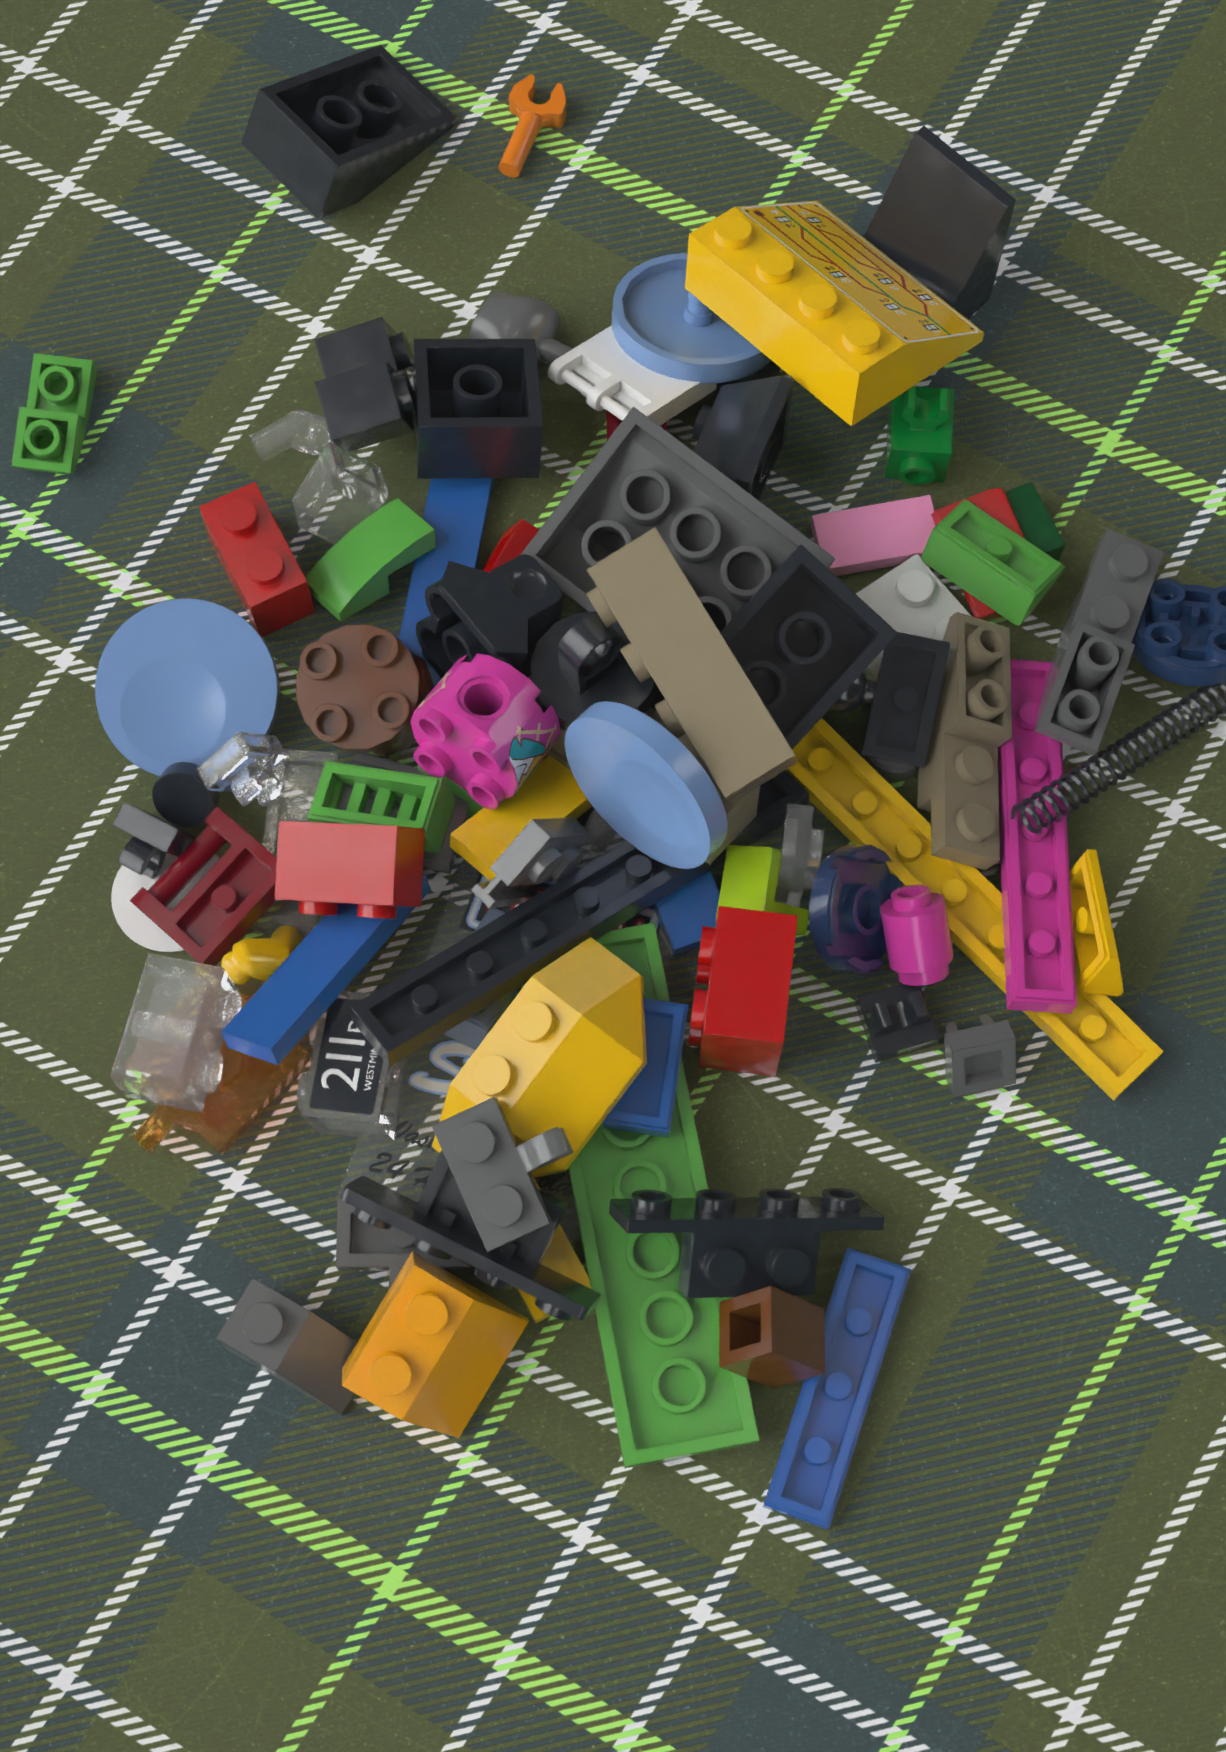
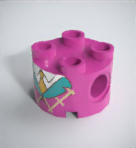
[410,654,561,810]

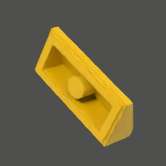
[1070,849,1124,996]

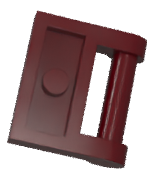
[129,807,277,972]

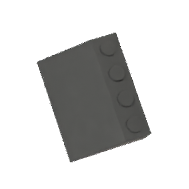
[521,406,835,632]

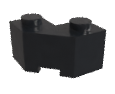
[314,317,417,453]

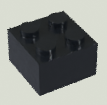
[413,339,543,479]

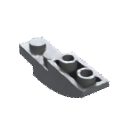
[1035,528,1164,756]

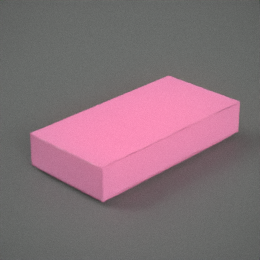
[810,495,936,576]

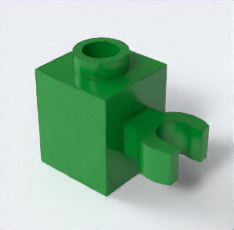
[884,386,955,485]

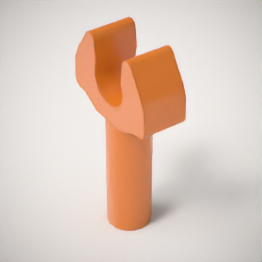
[498,74,566,178]

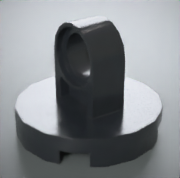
[530,611,656,731]

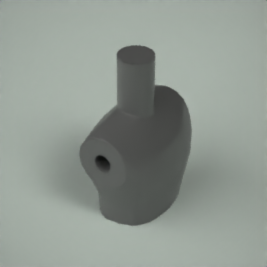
[469,290,573,366]

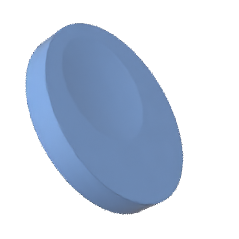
[611,253,771,384]
[95,599,280,778]
[564,701,728,869]

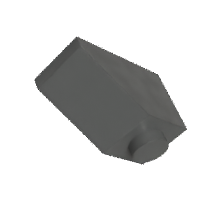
[217,1278,357,1416]

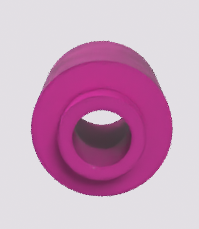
[880,885,954,986]

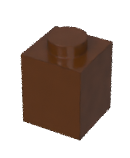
[719,1286,825,1388]

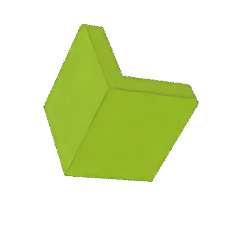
[715,845,809,935]

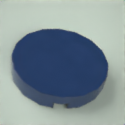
[809,844,903,974]

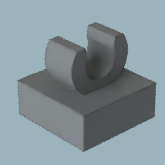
[944,1015,1016,1097]

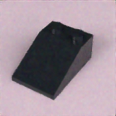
[241,45,457,219]
[864,126,1016,319]

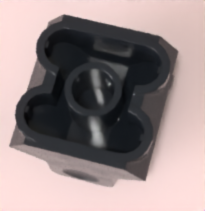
[416,554,562,678]

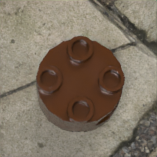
[296,625,435,757]

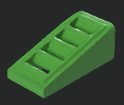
[307,761,455,853]

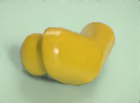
[221,925,303,985]

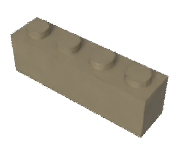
[586,527,798,804]

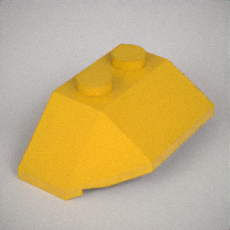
[432,937,647,1178]

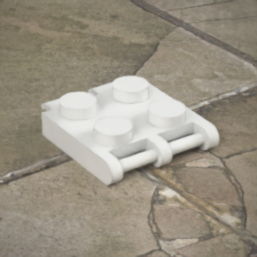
[548,325,717,426]

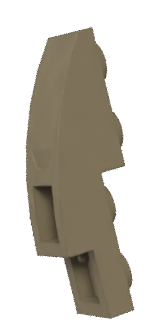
[917,612,1012,870]

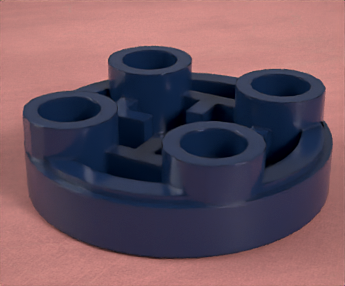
[1132,579,1226,686]

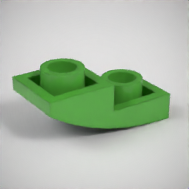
[11,353,98,475]
[305,498,436,622]

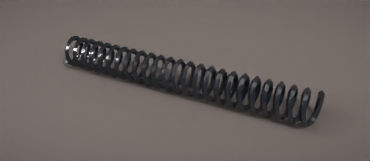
[1011,682,1226,835]

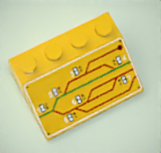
[685,201,984,426]

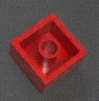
[688,906,798,1077]

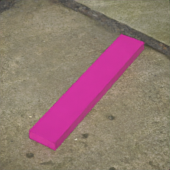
[998,659,1077,1014]

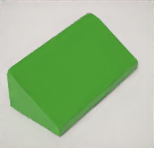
[921,499,1065,626]

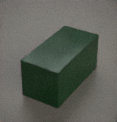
[1005,481,1065,561]

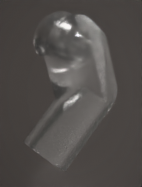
[249,410,338,462]

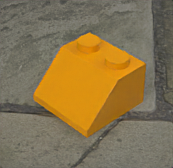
[342,1251,529,1438]

